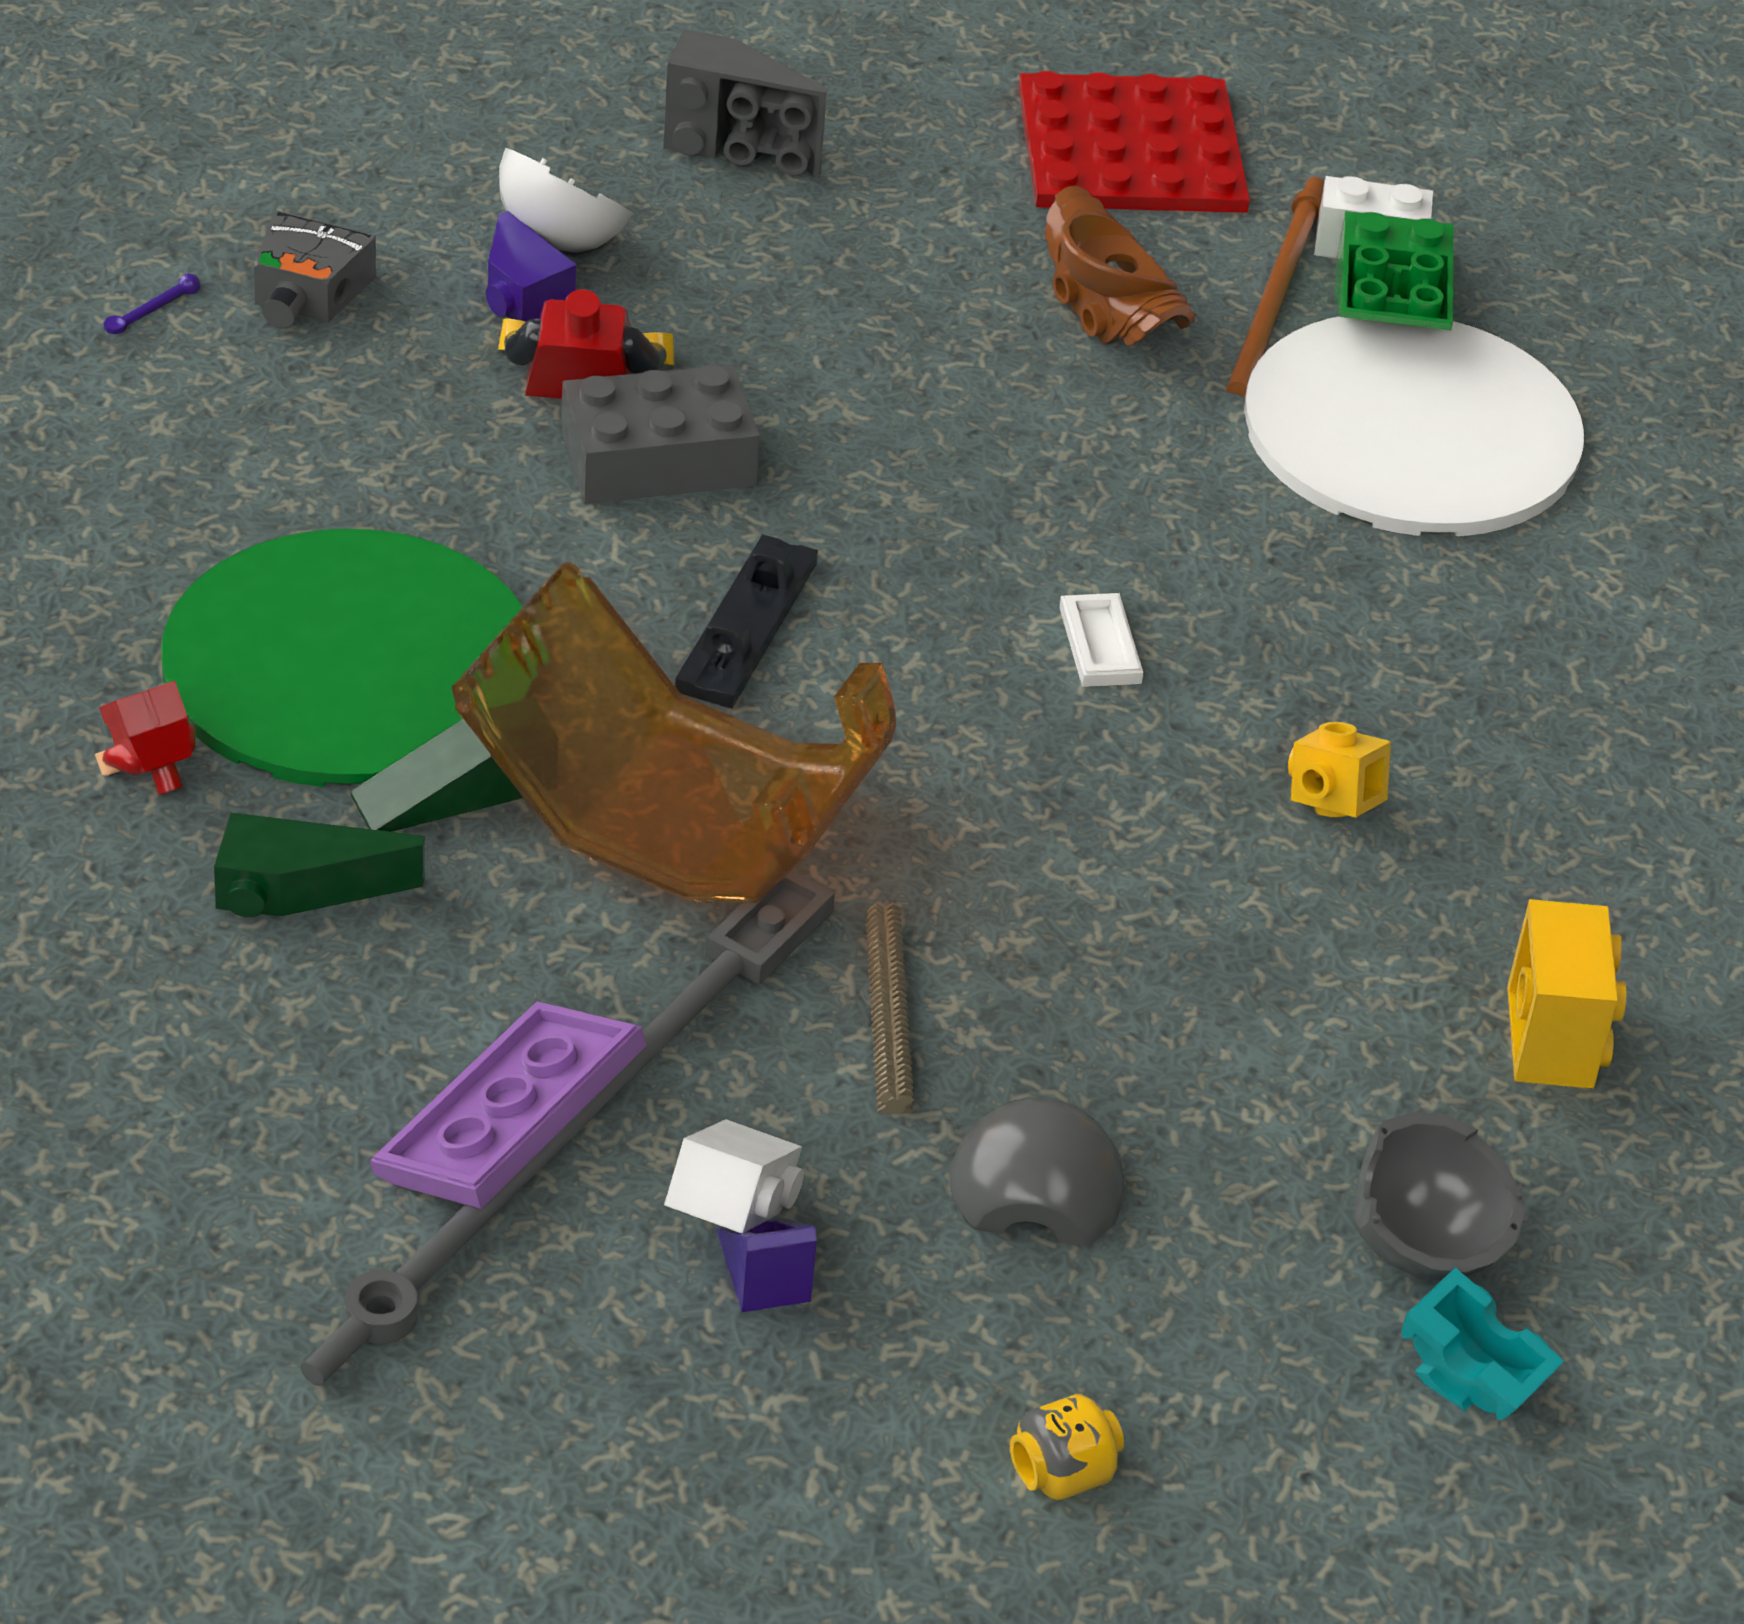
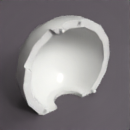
[499,148,634,253]

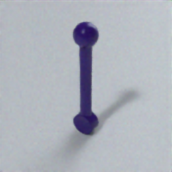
[104,273,201,334]

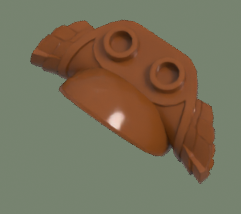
[1045,186,1197,346]

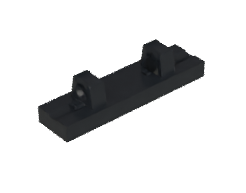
[675,534,818,709]

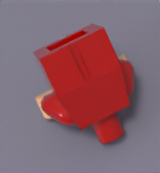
[95,681,196,795]

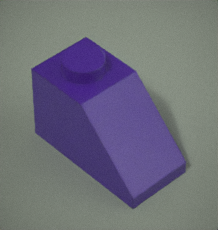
[486,210,576,322]

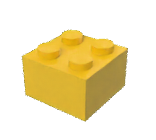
[1507,899,1627,1089]

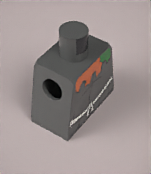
[254,211,376,328]

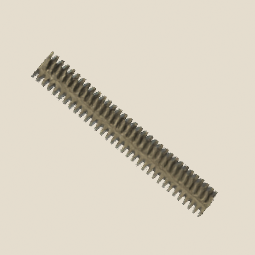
[865,902,915,1114]

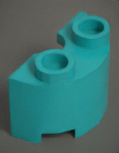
[1401,1267,1565,1420]

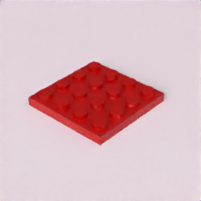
[1018,71,1250,213]

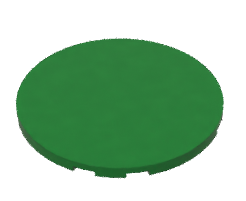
[161,529,535,787]

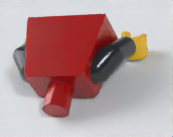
[498,289,674,399]

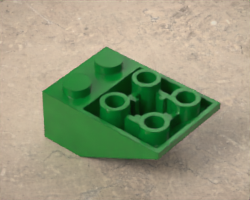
[1335,211,1454,330]

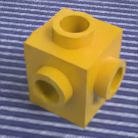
[1288,722,1391,818]

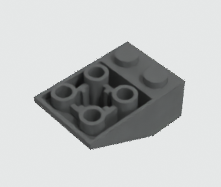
[663,29,827,178]

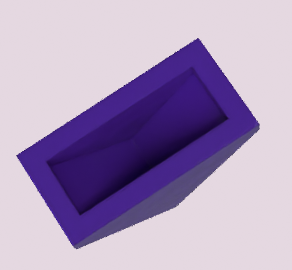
[716,1218,817,1312]

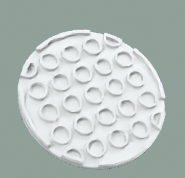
[1244,316,1584,536]

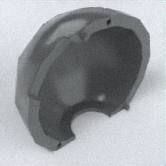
[949,1097,1125,1246]
[1354,1112,1525,1281]

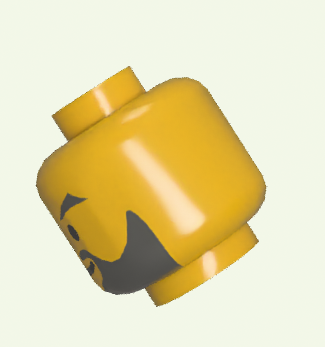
[1010,1394,1124,1500]

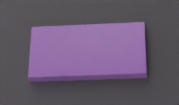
[370,1001,647,1209]

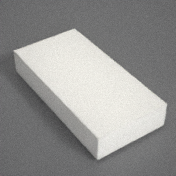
[1059,593,1143,687]

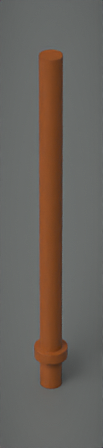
[1226,177,1325,396]

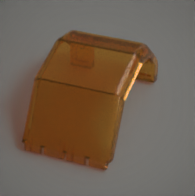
[452,562,896,903]

